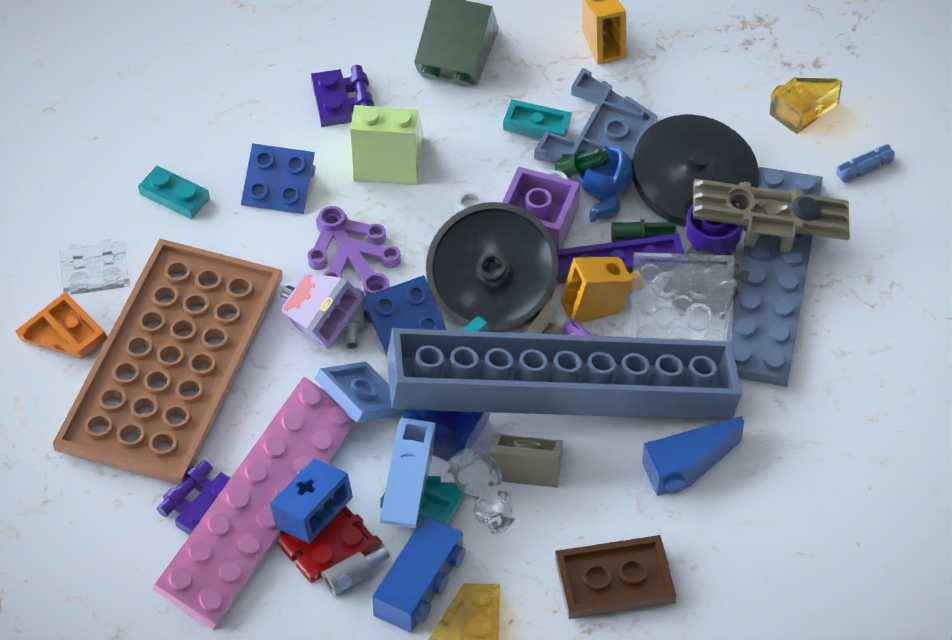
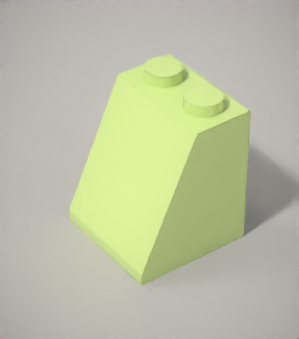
[350,105,424,185]

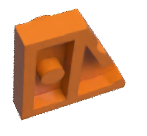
[15,291,108,359]

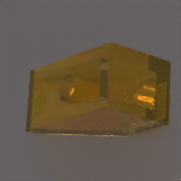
[769,77,842,135]

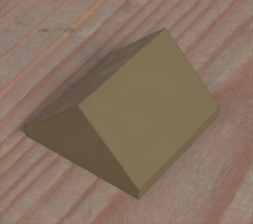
[488,433,564,488]

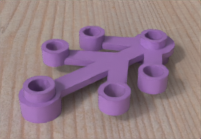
[308,206,401,296]

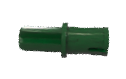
[555,148,610,178]
[611,219,676,242]

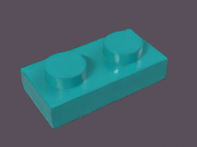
[503,99,572,138]
[138,165,210,220]

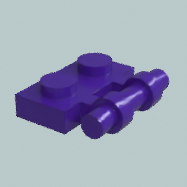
[311,65,374,127]
[156,460,230,536]

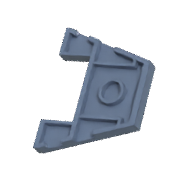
[534,68,658,162]

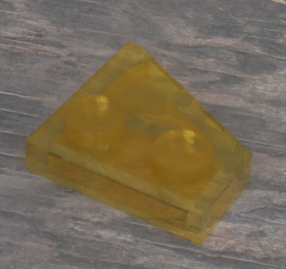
[428,583,500,640]

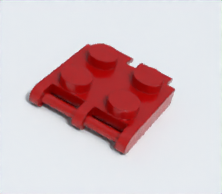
[277,505,383,583]

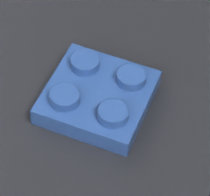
[315,361,405,423]

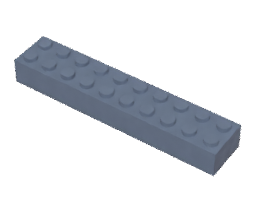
[387,328,742,420]

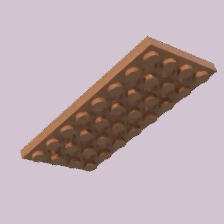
[53,238,283,485]

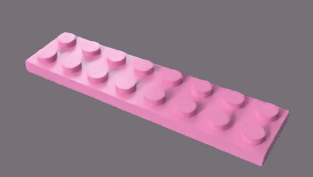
[152,377,356,630]

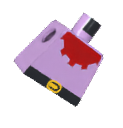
[280,273,363,349]

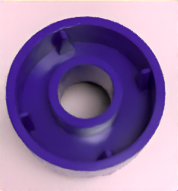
[686,201,743,265]

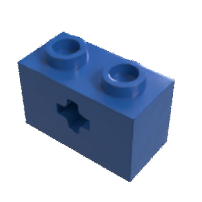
[270,458,353,544]

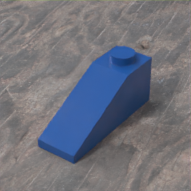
[642,416,744,496]

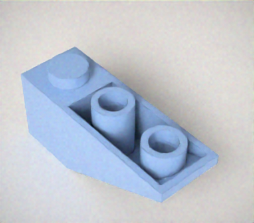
[380,418,436,528]

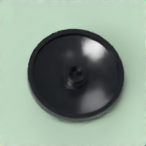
[631,114,759,227]
[426,202,560,332]

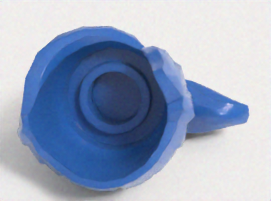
[578,145,633,223]

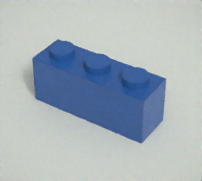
[372,515,466,633]

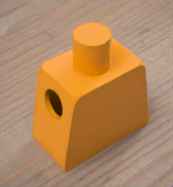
[581,0,626,64]
[560,257,644,324]

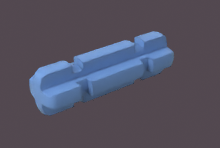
[836,144,895,182]

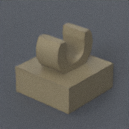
[526,304,564,335]

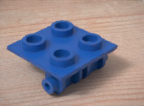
[241,143,316,214]
[363,275,447,357]

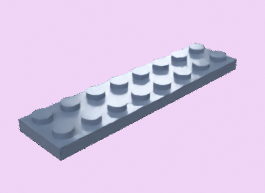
[726,167,823,387]

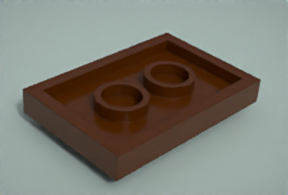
[555,535,676,619]

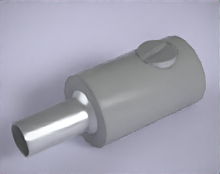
[341,288,365,349]
[321,547,390,596]

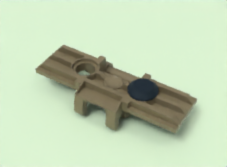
[693,179,850,252]

